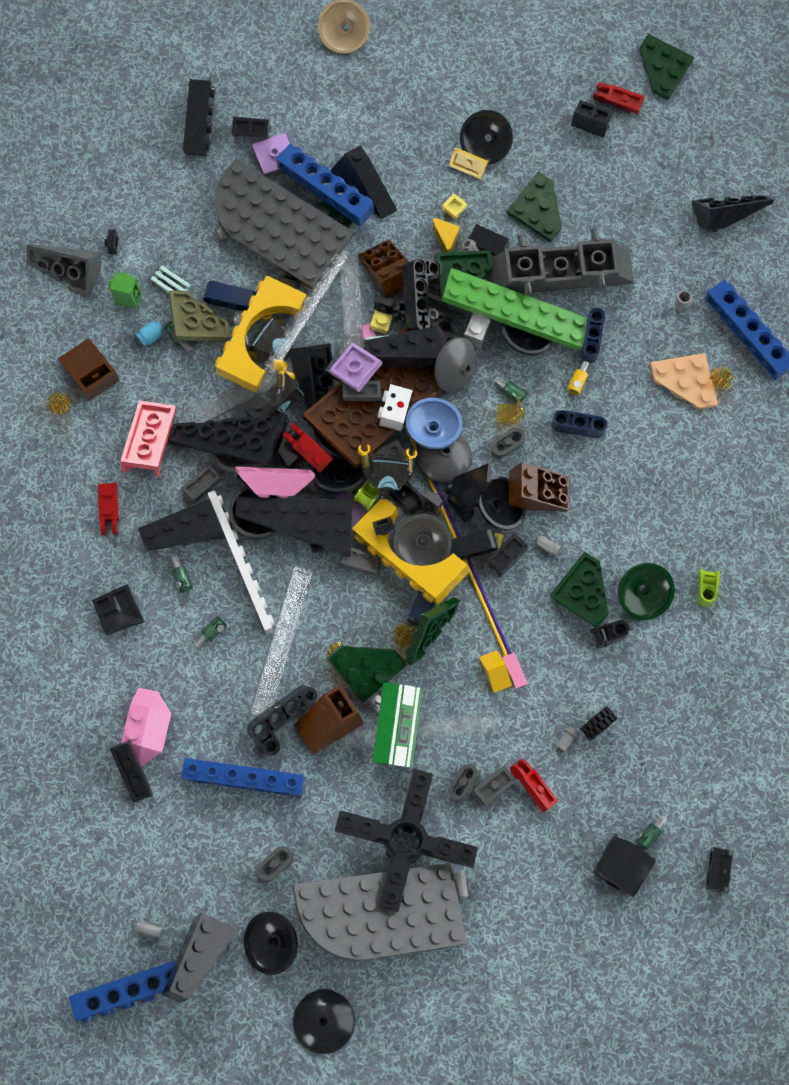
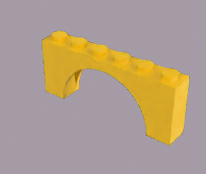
[215,276,307,393]
[352,497,469,605]

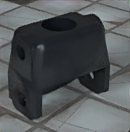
[592,834,657,898]

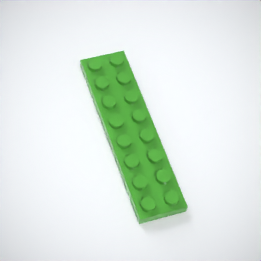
[441,268,587,351]

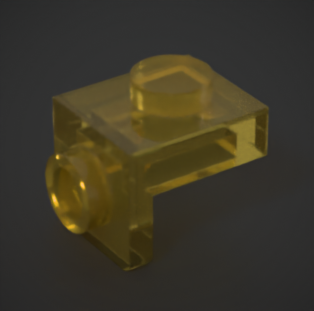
[497,401,524,424]

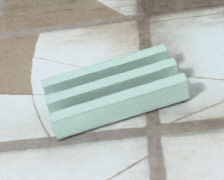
[151,265,191,293]

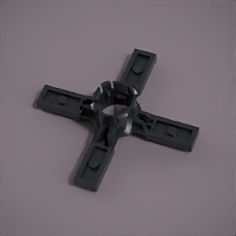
[334,769,478,912]

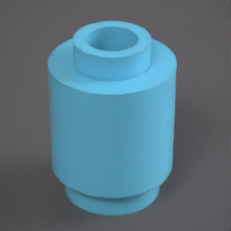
[136,321,165,347]

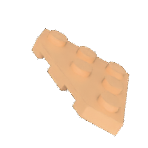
[650,353,718,410]

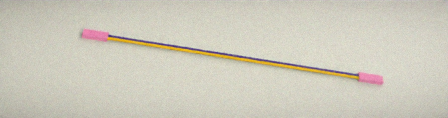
[359,323,528,689]

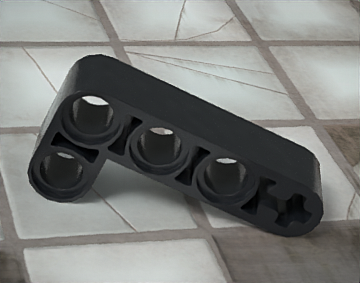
[402,259,442,331]
[247,685,317,756]

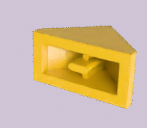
[432,218,460,253]
[479,650,512,693]

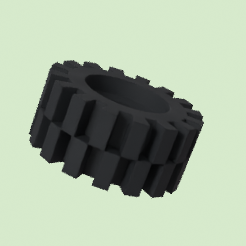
[580,706,618,741]

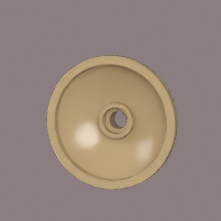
[318,0,370,54]

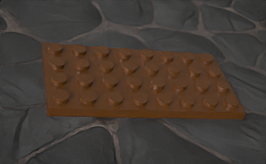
[302,327,443,468]

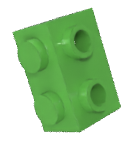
[108,272,142,309]

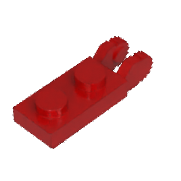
[593,82,645,114]
[282,423,333,473]
[98,482,119,535]
[510,759,558,813]

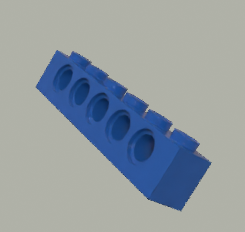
[276,143,374,227]
[705,279,789,381]
[181,758,305,798]
[69,960,176,1024]

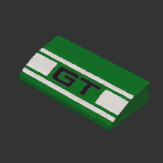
[372,682,423,768]

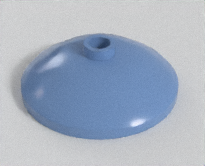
[405,398,463,449]

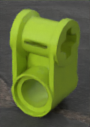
[352,474,382,511]
[697,568,720,607]

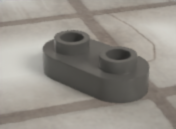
[491,428,526,458]
[448,764,480,803]
[257,846,293,881]

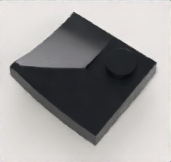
[92,584,145,636]

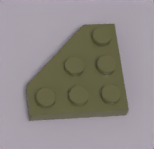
[168,290,231,341]

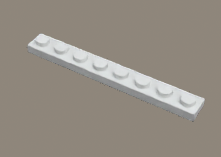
[208,491,275,635]

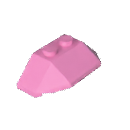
[235,467,315,498]
[121,688,171,767]

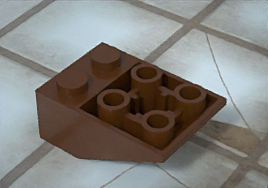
[358,239,408,298]
[58,338,120,401]
[509,462,569,512]
[295,685,364,755]

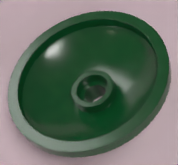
[618,563,675,620]

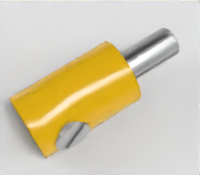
[567,361,589,395]

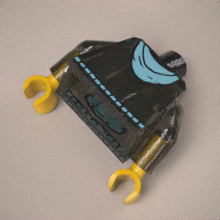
[247,314,291,363]
[262,359,306,415]
[358,445,417,500]

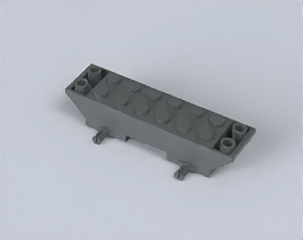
[486,228,634,295]

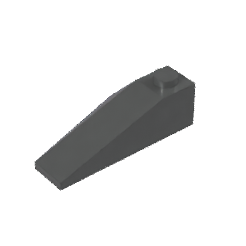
[26,244,101,294]

